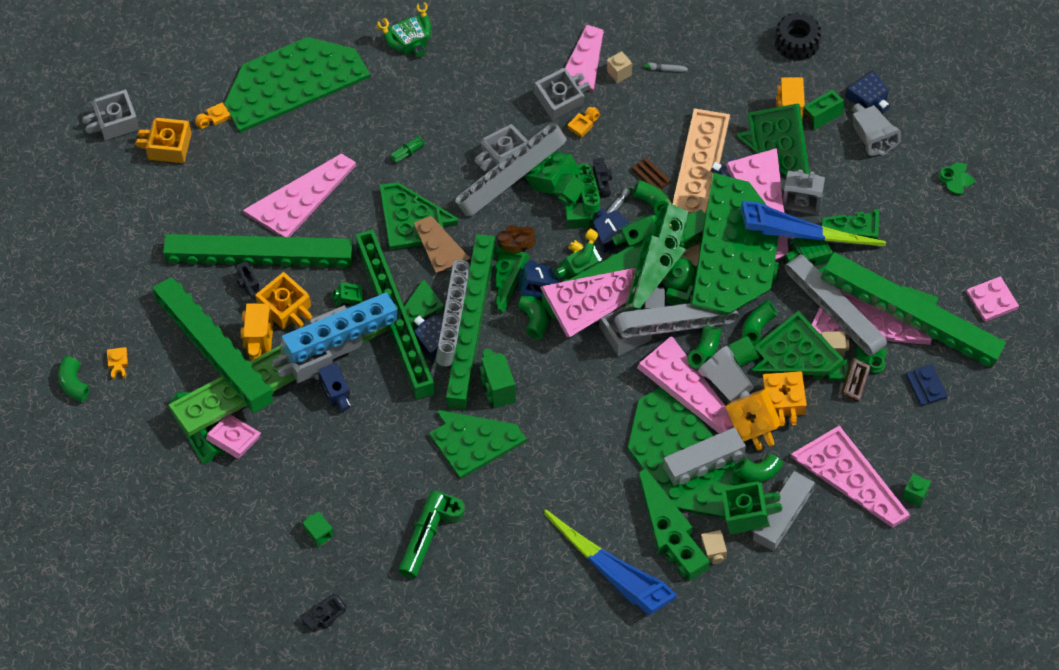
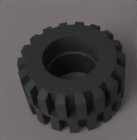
[775,12,821,61]

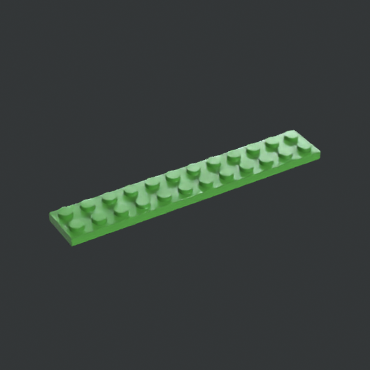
[169,300,388,436]

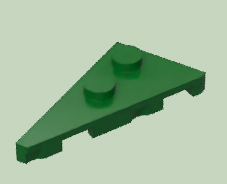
[496,247,529,313]

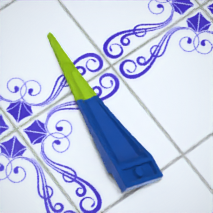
[740,201,886,246]
[544,510,677,616]

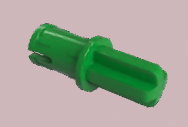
[390,136,425,163]

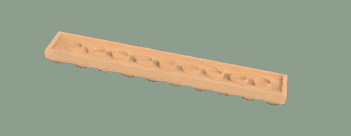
[661,109,730,268]

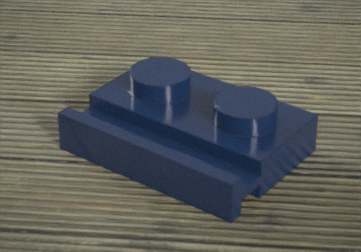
[906,364,947,407]

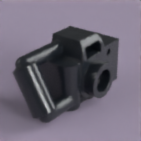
[593,158,612,197]
[236,261,259,301]
[301,593,347,633]

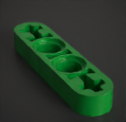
[576,164,600,213]

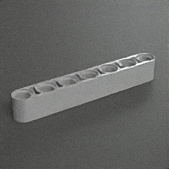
[455,123,566,217]
[785,255,887,356]
[436,260,470,366]
[614,303,740,338]

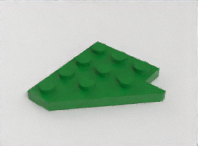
[736,103,810,177]
[380,182,458,250]
[752,311,846,375]
[429,410,527,479]

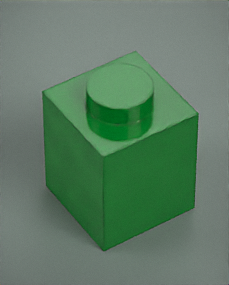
[552,174,585,204]
[566,203,593,229]
[903,474,931,507]
[302,511,334,547]

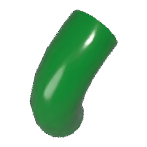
[632,180,671,216]
[518,295,549,340]
[742,300,778,345]
[688,326,722,369]
[58,356,90,403]
[733,454,784,483]

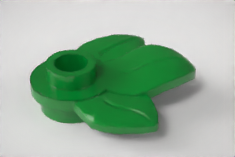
[938,162,975,195]
[852,345,887,374]

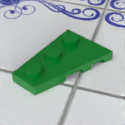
[822,209,879,240]

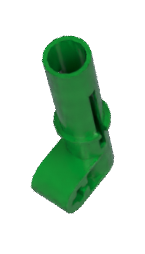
[398,491,465,579]

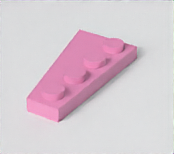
[566,25,603,92]

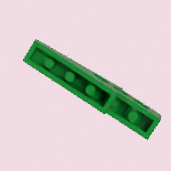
[625,203,689,311]
[639,468,710,582]

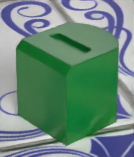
[729,336,759,367]

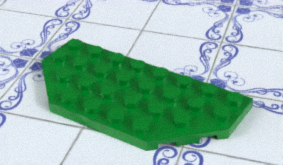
[224,37,371,133]
[690,173,779,316]
[628,387,749,519]

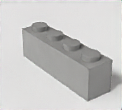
[663,427,746,486]
[752,471,815,551]

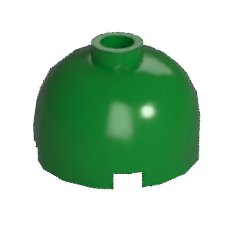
[661,257,696,293]

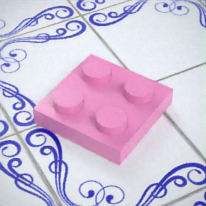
[966,276,1019,322]
[206,415,261,459]

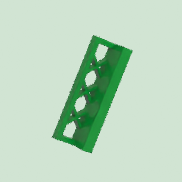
[167,392,227,464]

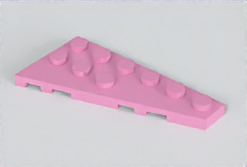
[540,268,636,337]

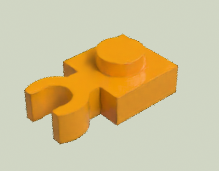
[107,347,128,380]

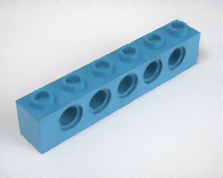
[282,292,397,364]

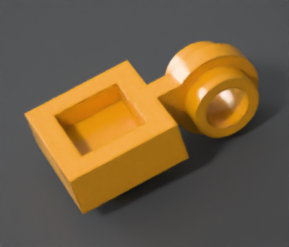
[195,103,231,129]
[567,107,600,138]

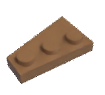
[414,216,471,274]

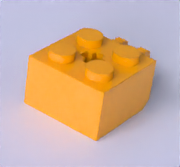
[776,77,805,118]
[135,118,192,163]
[255,272,312,329]
[241,304,273,361]
[762,371,807,426]
[725,388,781,451]

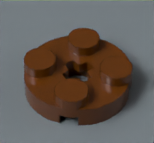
[498,225,536,253]

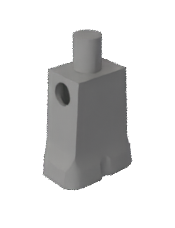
[852,103,901,156]
[698,346,754,401]

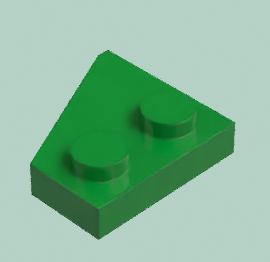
[404,280,444,327]

